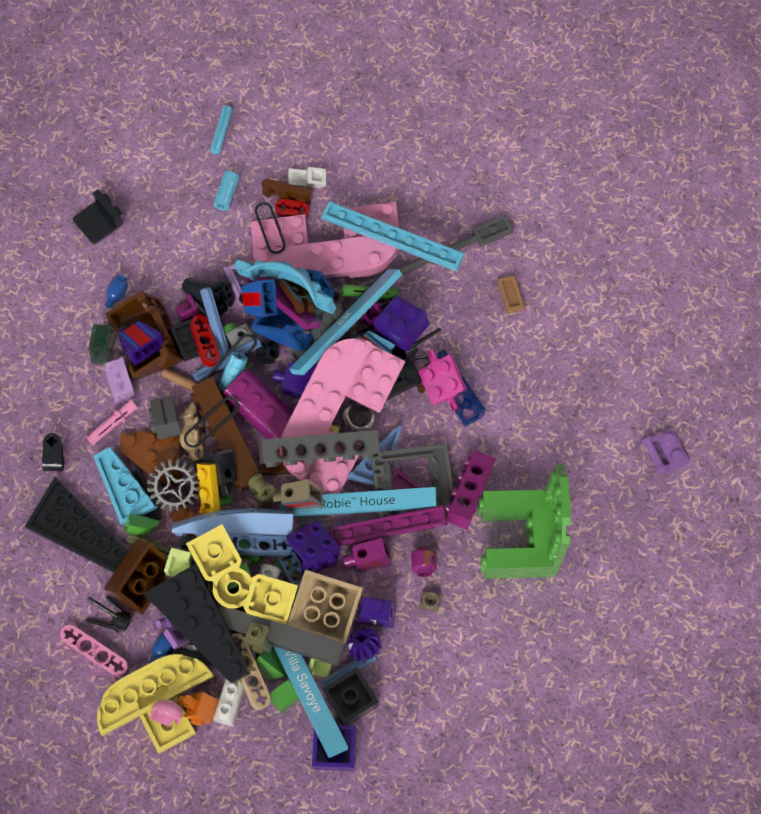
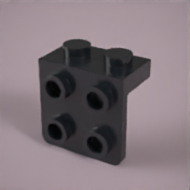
[73,189,123,244]

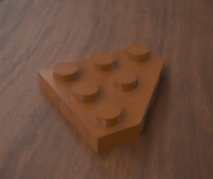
[120,431,182,487]

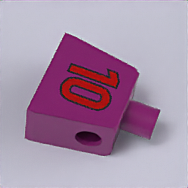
[343,538,391,571]

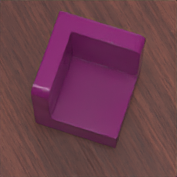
[175,294,200,322]

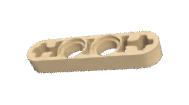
[232,633,271,710]

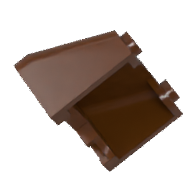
[106,291,184,379]

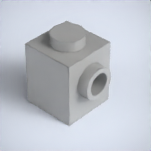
[225,324,256,349]

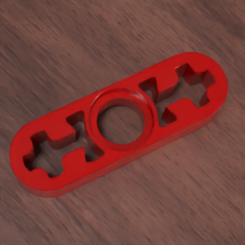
[190,315,220,367]

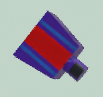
[118,321,163,365]

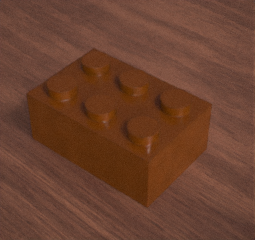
[103,539,168,615]

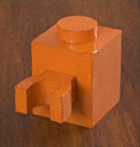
[177,692,219,726]

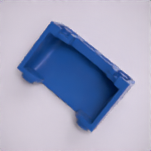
[251,267,334,352]

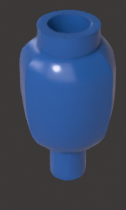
[105,274,128,308]
[149,633,174,663]

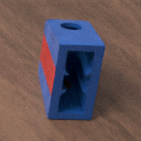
[239,279,278,317]

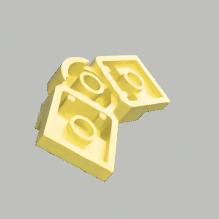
[186,524,298,625]

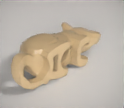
[179,402,205,463]

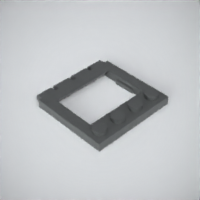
[370,444,454,518]

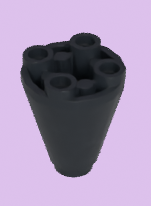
[182,277,235,317]

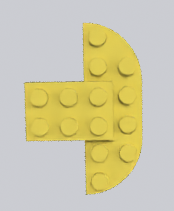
[97,654,213,754]

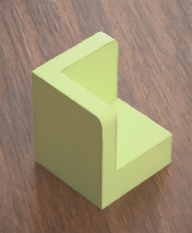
[164,548,193,577]
[308,658,332,678]

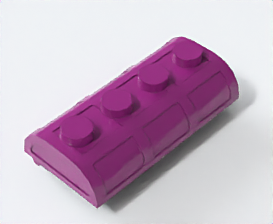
[222,369,294,439]

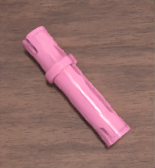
[86,400,138,446]

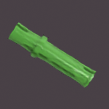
[342,284,399,301]

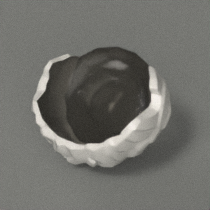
[343,405,374,432]

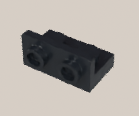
[170,319,206,362]

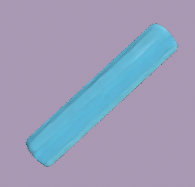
[210,105,232,154]

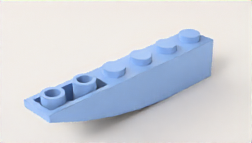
[171,508,293,537]

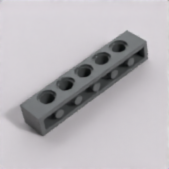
[258,430,380,467]

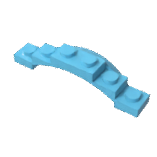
[234,260,336,314]

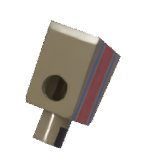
[273,479,323,510]

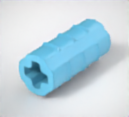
[213,171,239,211]
[218,352,248,391]

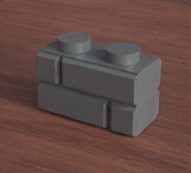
[148,395,181,440]

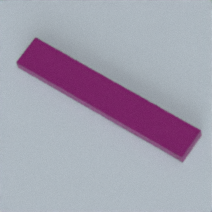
[242,276,322,330]
[329,505,448,546]

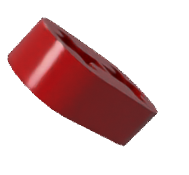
[275,199,309,218]

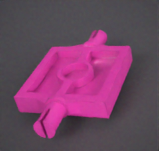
[418,349,467,411]

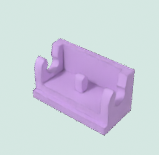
[223,265,249,306]
[104,357,135,404]

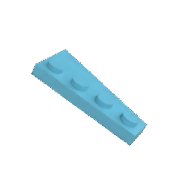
[93,447,158,525]

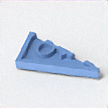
[347,426,402,487]

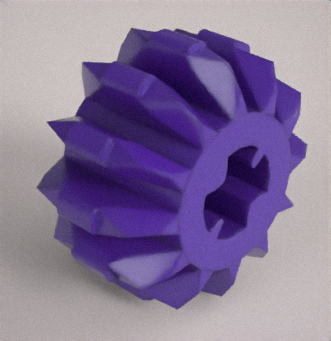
[347,627,382,662]

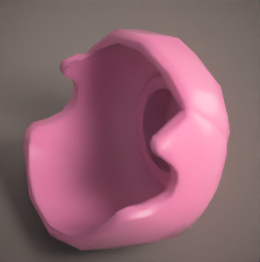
[149,699,183,726]

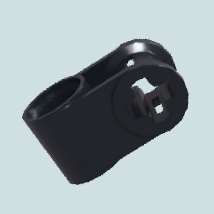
[42,433,64,472]

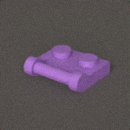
[641,428,690,476]

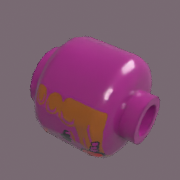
[411,546,437,577]

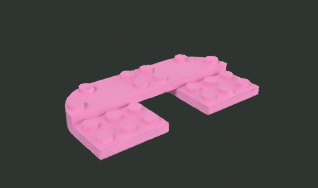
[251,202,400,284]
[280,338,405,494]

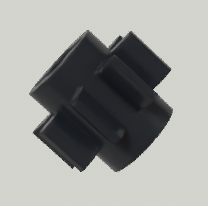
[256,341,279,365]

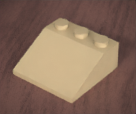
[287,570,363,645]

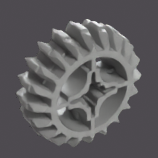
[148,459,200,512]

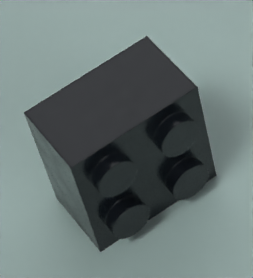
[322,667,379,725]

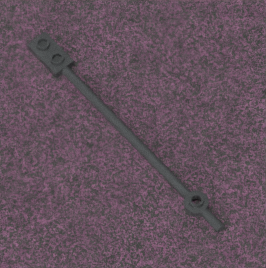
[333,215,514,305]

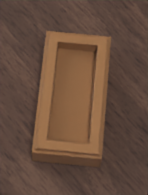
[497,275,525,314]

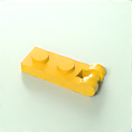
[197,463,220,515]

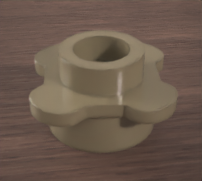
[419,591,441,613]

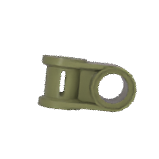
[248,473,277,509]

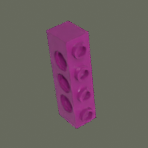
[445,450,496,530]

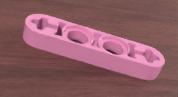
[60,625,129,677]

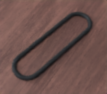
[255,202,286,254]
[208,334,257,386]
[184,397,239,448]

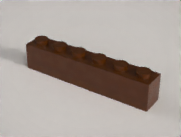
[191,377,260,492]

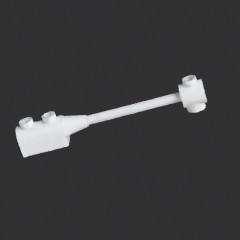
[213,564,281,727]

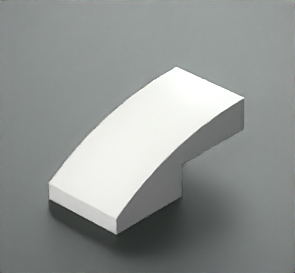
[287,167,326,188]

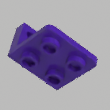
[286,521,340,575]

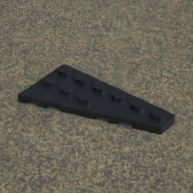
[24,477,128,573]
[143,564,251,683]

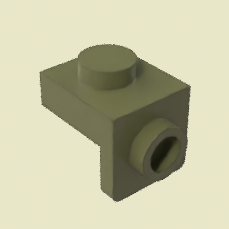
[244,622,273,654]

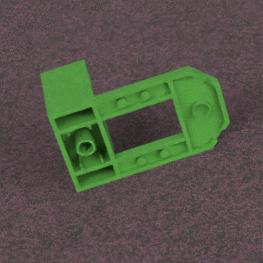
[477,464,571,579]

